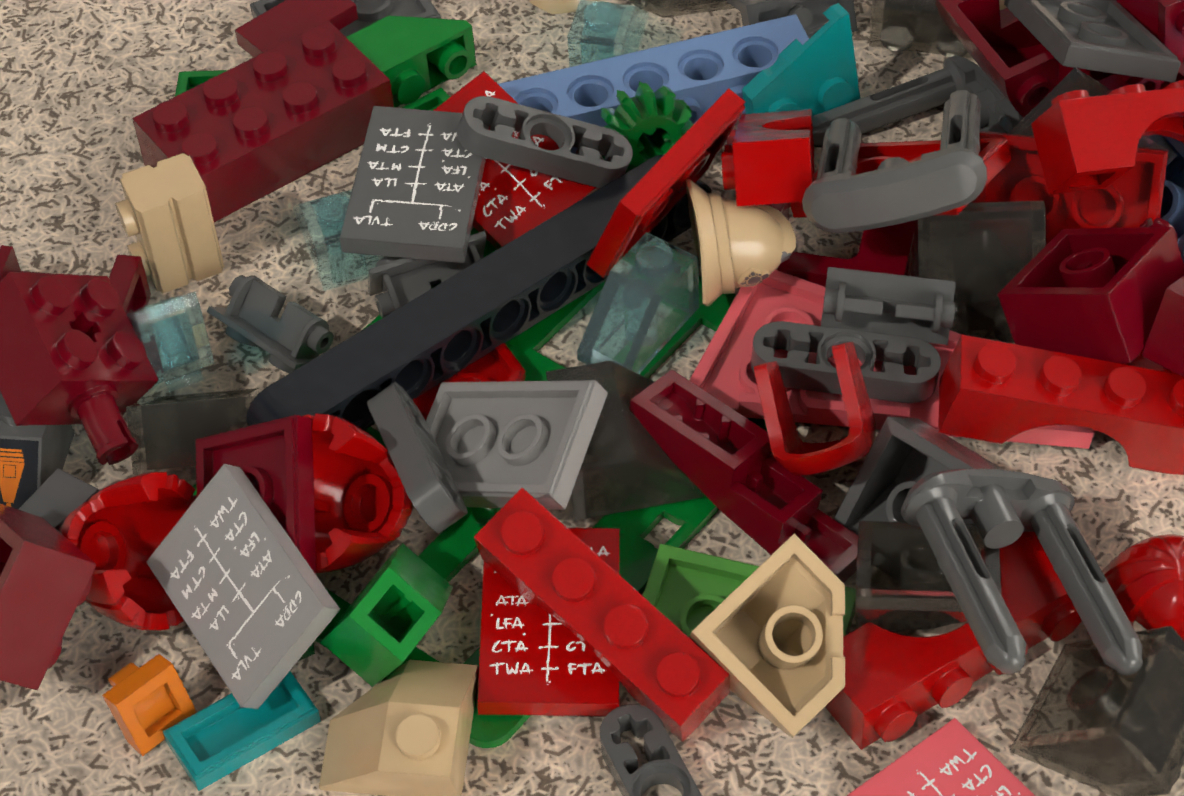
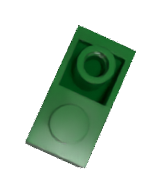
[346,15,477,108]
[320,543,453,687]

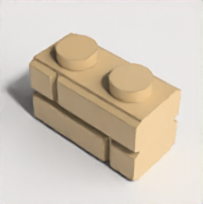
[115,153,224,293]

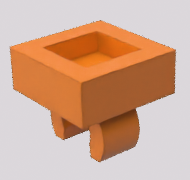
[102,654,197,756]

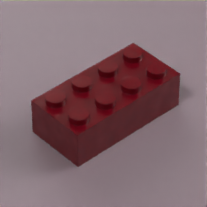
[132,20,394,222]

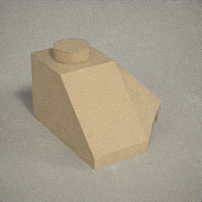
[689,533,845,738]
[319,660,479,796]

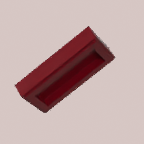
[235,0,358,57]

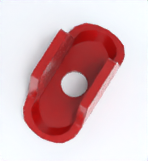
[754,341,876,476]

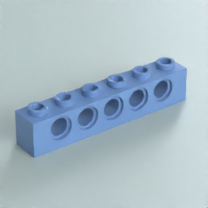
[498,14,809,154]

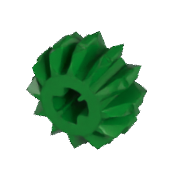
[601,81,694,173]

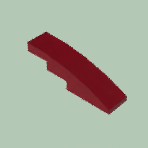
[629,370,871,583]

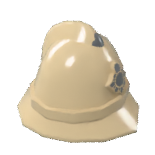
[686,179,796,306]

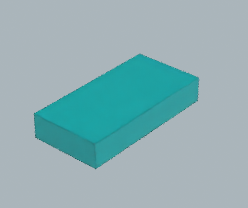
[163,671,321,791]

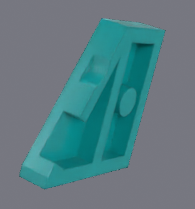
[742,3,861,117]

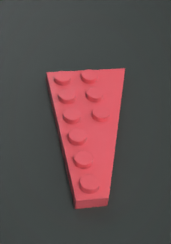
[689,270,1096,449]

